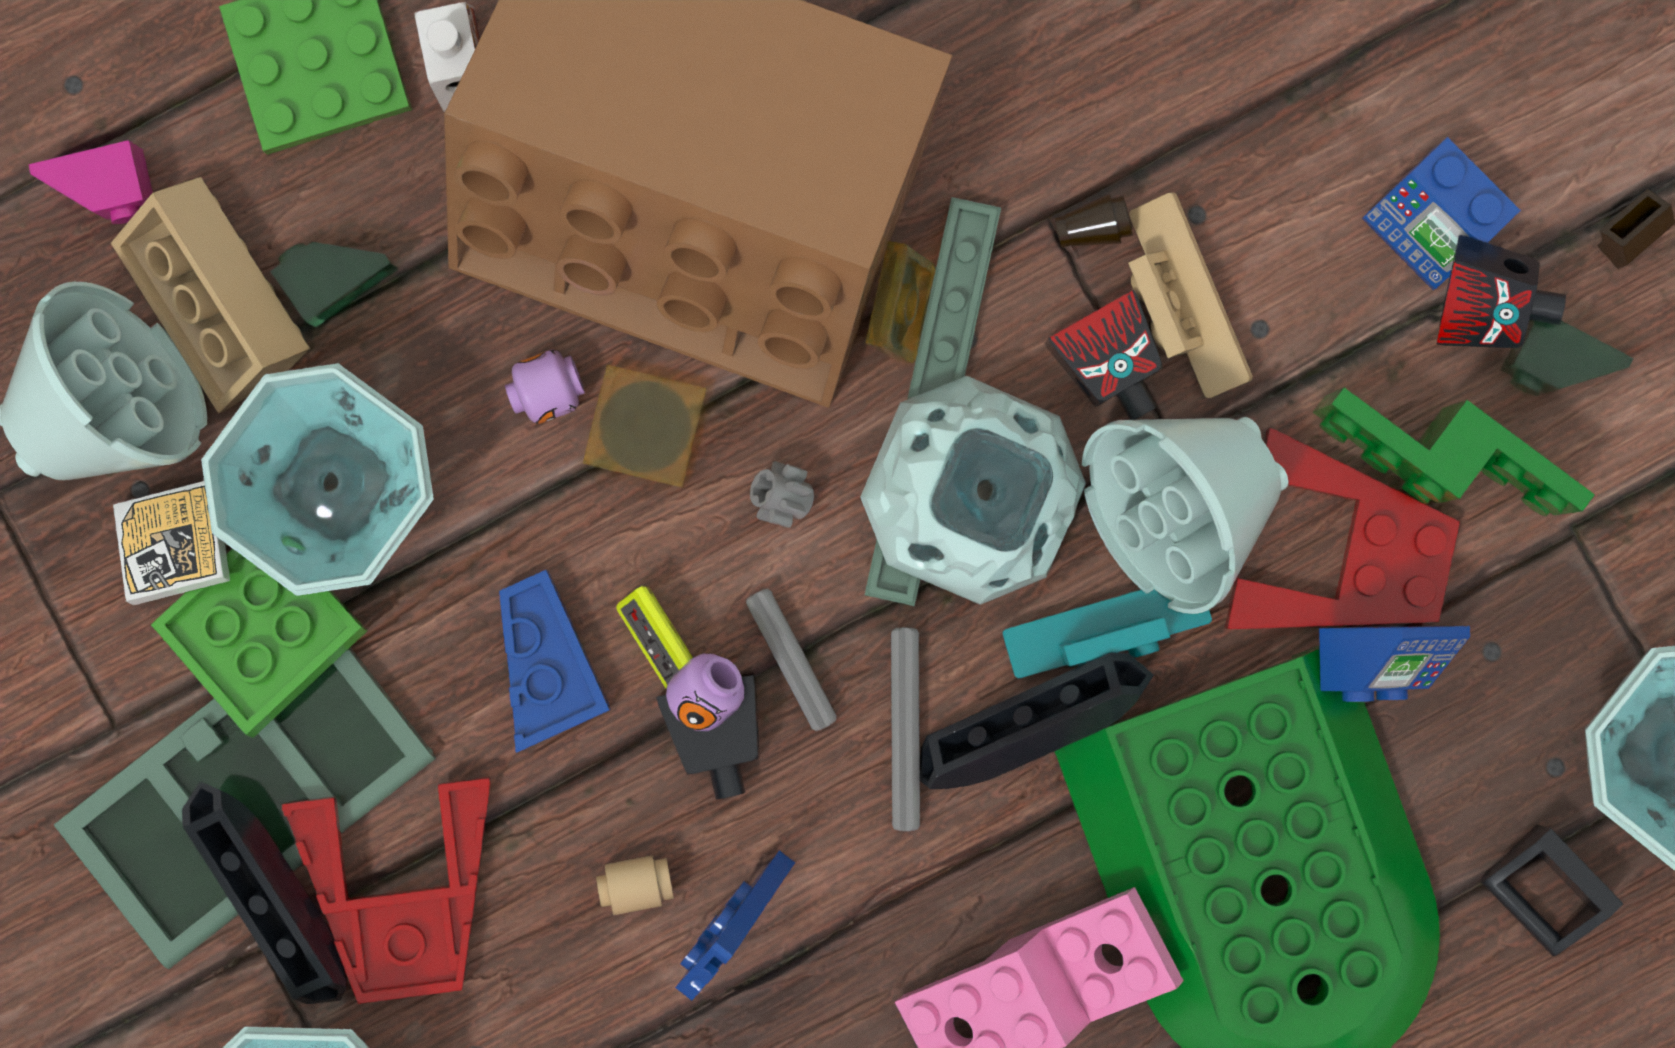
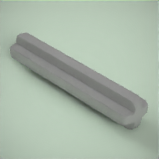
[746,589,837,731]

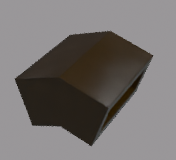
[1597,189,1675,269]

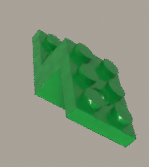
[1313,387,1595,517]

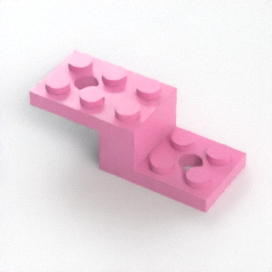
[895,887,1184,1048]

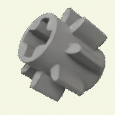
[750,461,814,528]

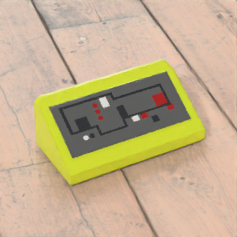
[616,586,693,689]

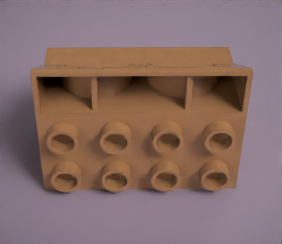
[444,0,953,408]

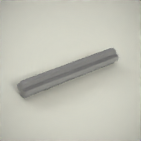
[891,628,920,831]

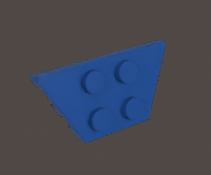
[675,850,795,1001]

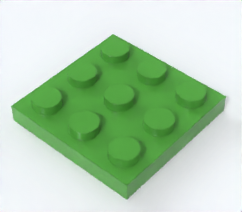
[219,0,412,155]
[151,543,367,738]

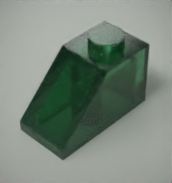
[270,242,399,327]
[1500,320,1634,396]

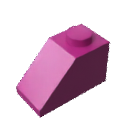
[28,140,153,224]

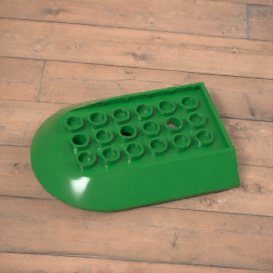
[1054,645,1440,1048]

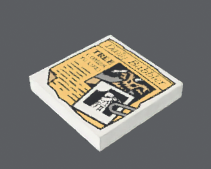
[113,481,230,605]

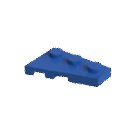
[499,570,611,753]

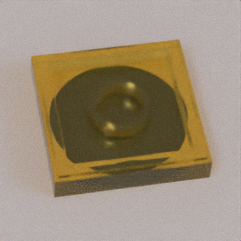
[865,241,936,363]
[583,365,707,488]

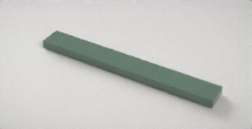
[865,197,1001,606]

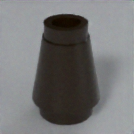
[1055,194,1133,248]

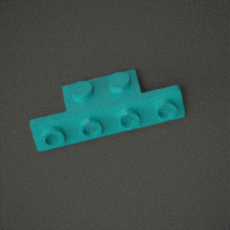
[1002,589,1212,678]

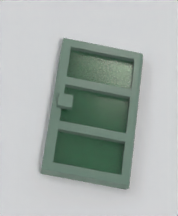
[54,647,436,969]

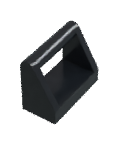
[1481,824,1623,956]

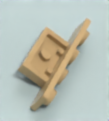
[1128,192,1253,398]

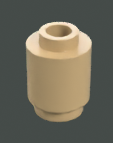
[596,855,674,915]

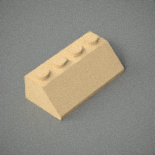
[111,177,310,414]

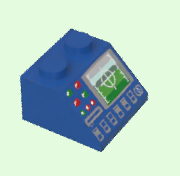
[1362,137,1521,290]
[1319,626,1470,702]

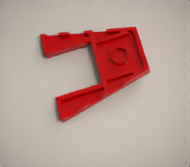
[1225,428,1460,629]
[282,777,491,1004]

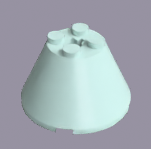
[0,281,207,480]
[1082,417,1288,614]

